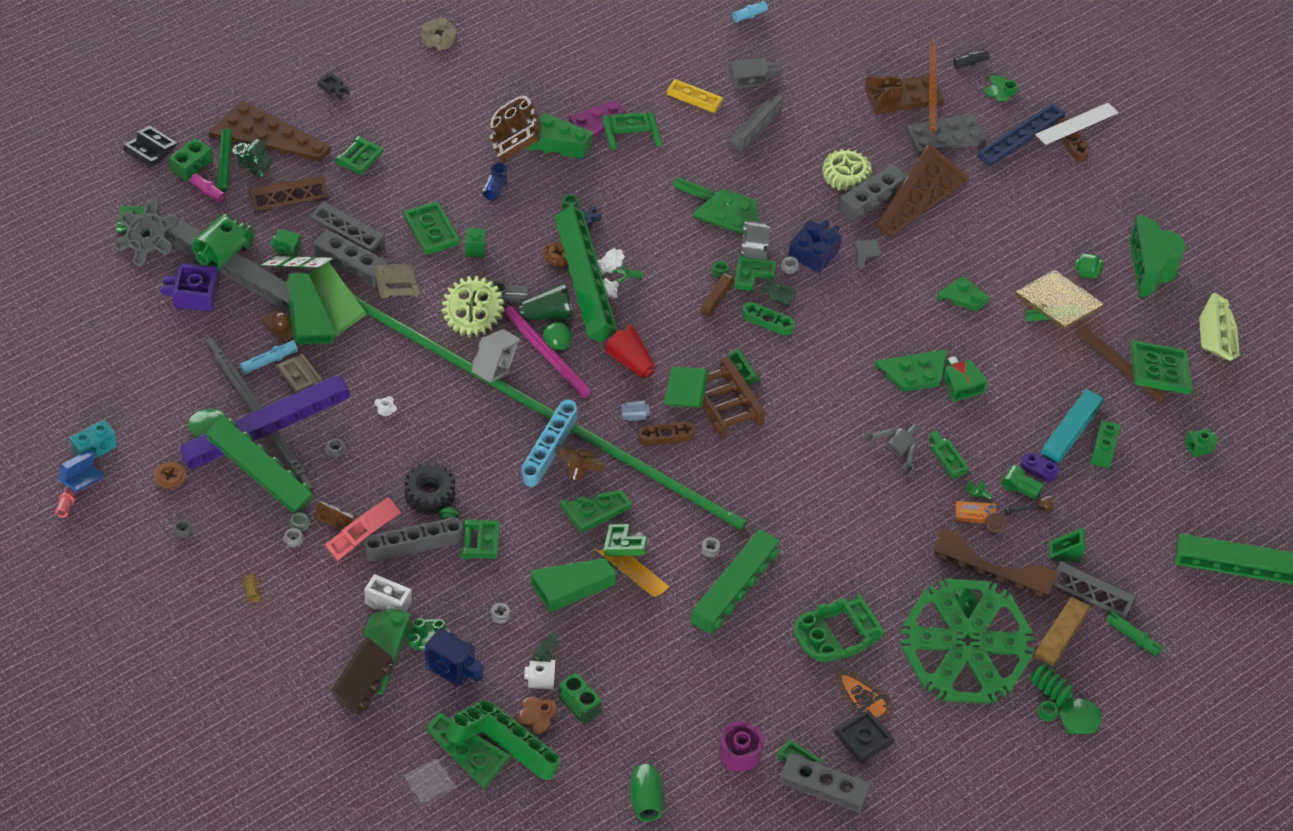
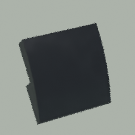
[123,126,177,167]

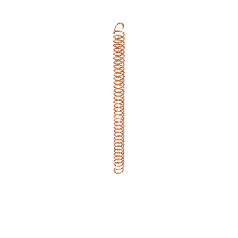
[929,39,937,136]

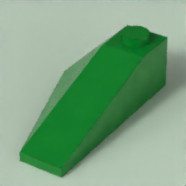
[364,608,411,695]

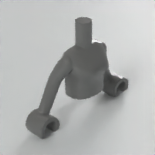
[863,423,920,477]

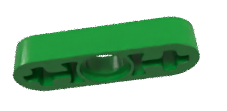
[742,302,795,336]

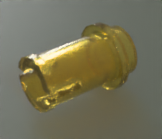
[242,575,261,603]

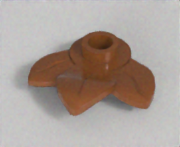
[516,697,557,736]

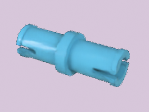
[732,1,768,23]

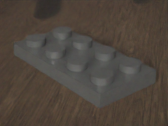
[906,113,986,156]

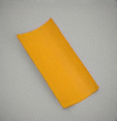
[594,548,669,597]

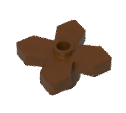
[555,445,605,480]

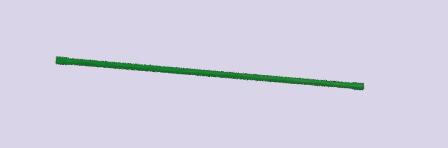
[352,293,748,531]

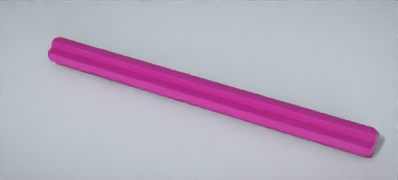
[504,306,591,398]

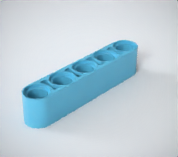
[521,400,578,487]

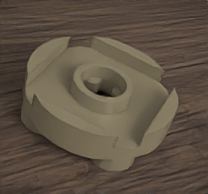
[421,18,457,50]

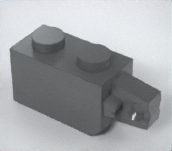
[729,58,781,89]

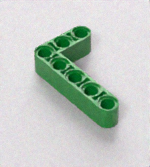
[446,700,561,780]

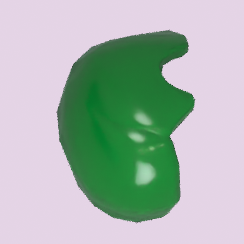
[542,322,572,351]

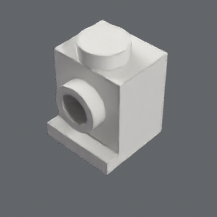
[524,660,555,689]

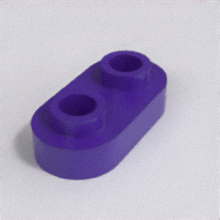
[1020,453,1059,482]

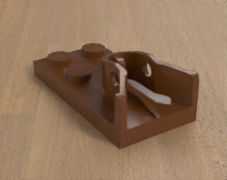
[865,74,944,114]

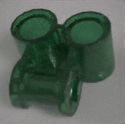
[232,139,273,178]

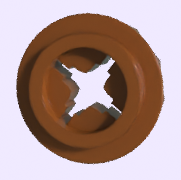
[543,242,568,267]
[154,462,187,490]

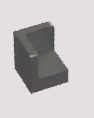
[853,239,880,268]

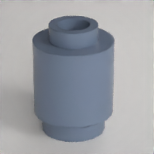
[621,400,650,422]

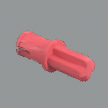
[55,486,76,518]

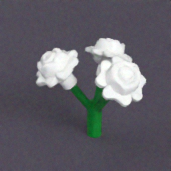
[597,248,643,300]

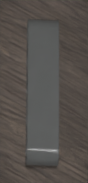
[364,518,463,562]

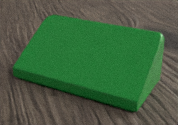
[727,348,761,385]

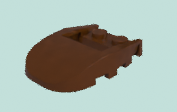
[490,96,542,164]

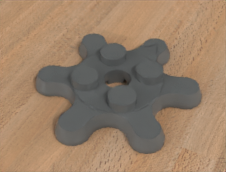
[114,199,178,266]

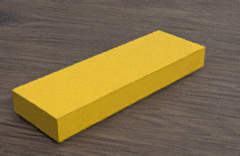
[667,79,723,113]

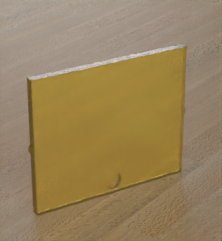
[1015,270,1104,329]

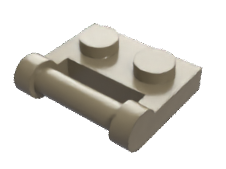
[374,264,419,298]

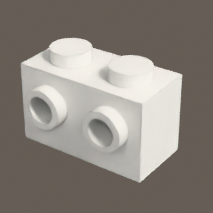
[364,574,412,612]

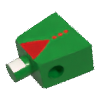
[943,357,988,403]

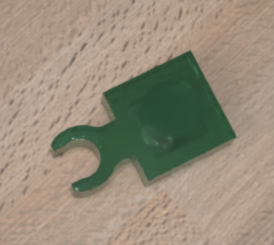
[761,279,797,307]
[532,632,559,662]

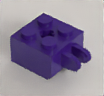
[160,264,219,311]

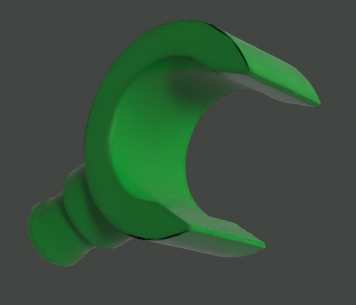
[965,479,993,501]

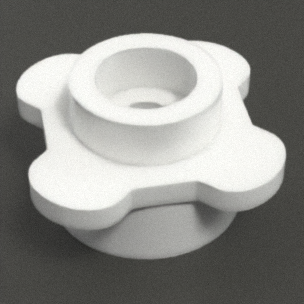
[375,396,397,416]

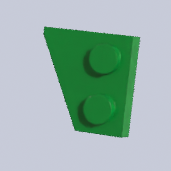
[937,275,990,311]

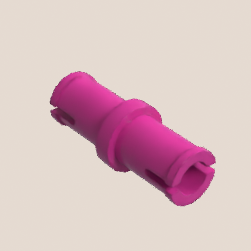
[190,173,226,203]

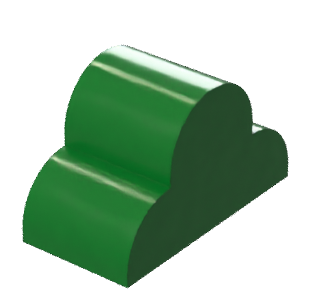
[1129,216,1186,297]

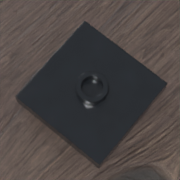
[834,709,895,764]

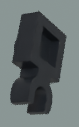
[317,72,349,100]

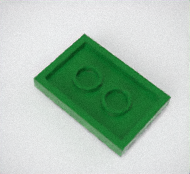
[403,201,460,255]

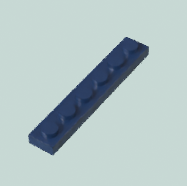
[977,103,1065,167]

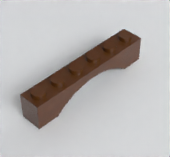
[934,528,1058,598]

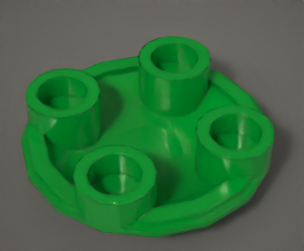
[188,408,228,438]
[407,618,448,651]
[1060,698,1101,735]

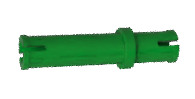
[1106,611,1164,657]

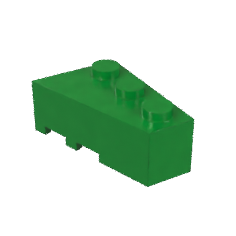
[526,112,593,159]

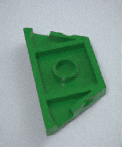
[693,188,759,235]
[875,349,947,392]

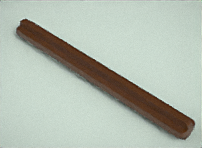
[1077,326,1167,402]

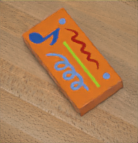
[955,501,996,523]

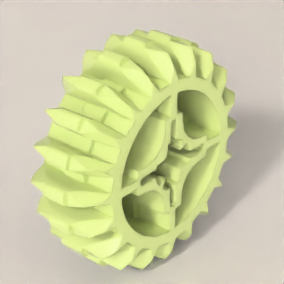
[822,148,872,192]

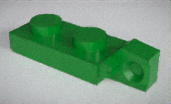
[928,430,970,479]

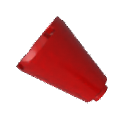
[604,324,655,378]

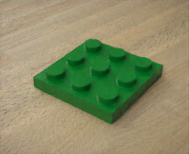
[1130,340,1193,395]

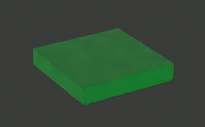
[664,367,709,408]

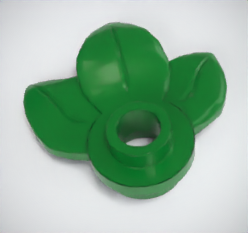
[983,76,1019,102]

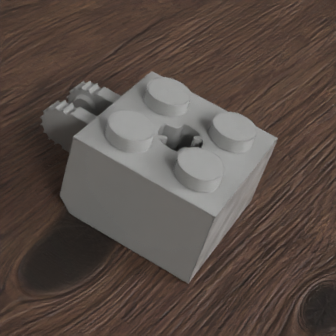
[471,329,520,383]

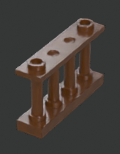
[702,356,765,439]

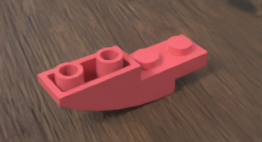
[325,497,401,562]

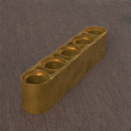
[1034,597,1090,667]

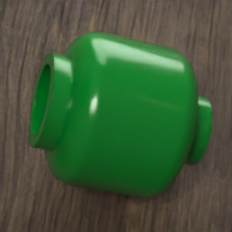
[1075,253,1104,279]

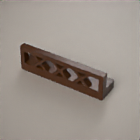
[248,175,328,211]

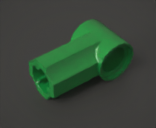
[1001,465,1044,500]

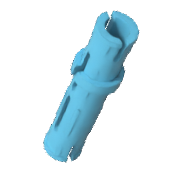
[240,340,298,375]

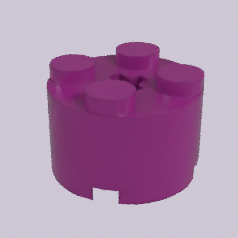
[719,721,764,772]

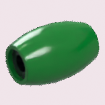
[629,764,665,822]

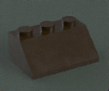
[331,637,394,716]

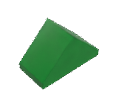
[1049,528,1086,562]

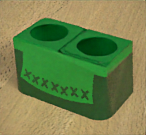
[559,673,603,723]

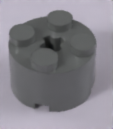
[740,221,771,260]

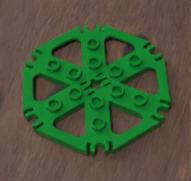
[900,579,1034,704]

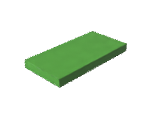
[309,262,367,337]

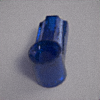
[482,163,507,201]

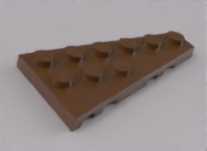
[208,100,331,162]
[875,144,971,238]

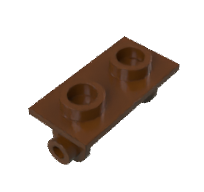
[315,501,357,531]

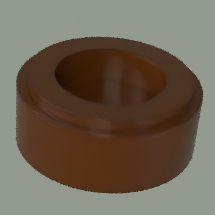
[985,512,1006,533]

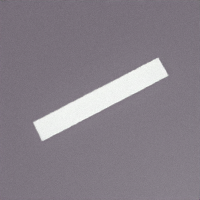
[1035,103,1119,145]

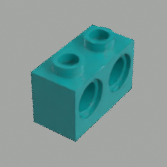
[69,419,117,459]

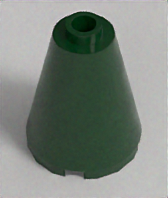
[519,283,573,321]

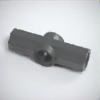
[473,280,529,303]

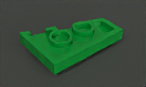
[559,490,632,534]

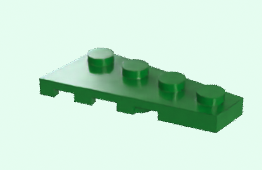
[427,712,510,790]

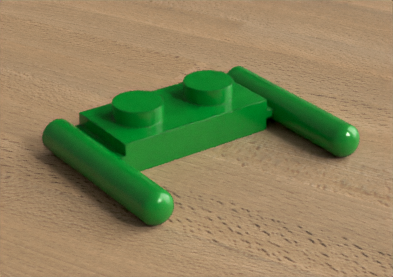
[602,112,662,151]

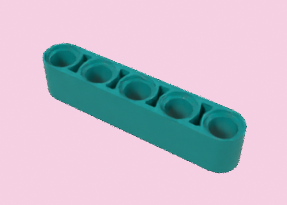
[1041,389,1104,464]

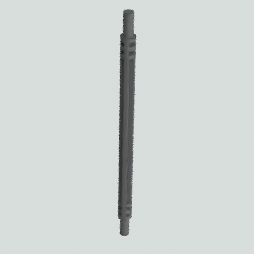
[206,337,315,493]

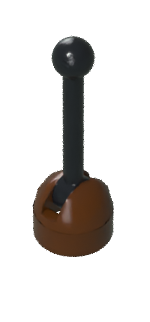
[1004,495,1053,515]

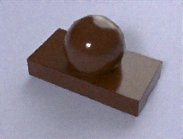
[261,309,293,344]

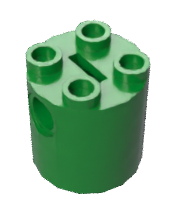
[192,214,247,269]

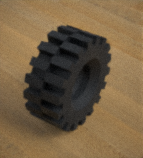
[404,462,455,515]

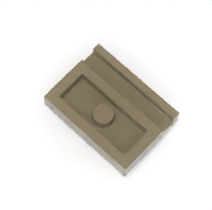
[278,353,322,393]

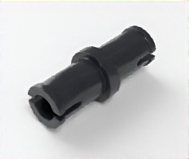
[953,49,990,70]

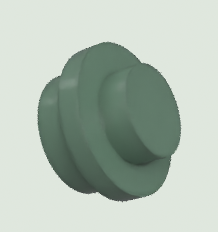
[289,512,310,532]

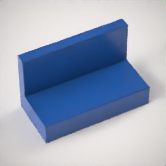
[58,449,105,493]

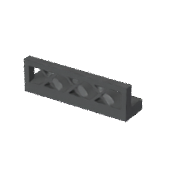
[727,95,783,154]
[310,201,385,252]
[1054,561,1137,618]

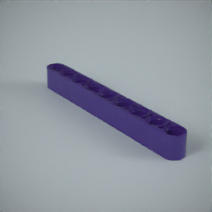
[180,375,351,468]

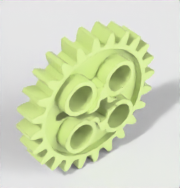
[442,276,505,338]

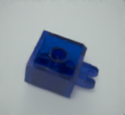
[788,219,842,273]
[425,627,484,686]

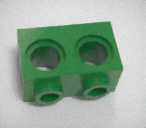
[169,138,213,181]
[1090,420,1121,469]

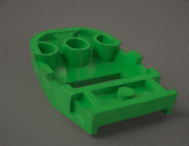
[794,594,885,662]

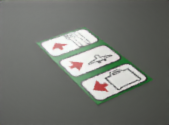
[259,256,334,268]

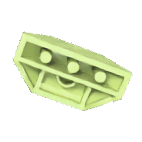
[1199,292,1240,361]

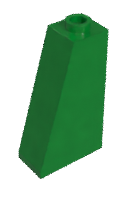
[286,272,336,344]
[530,558,617,613]

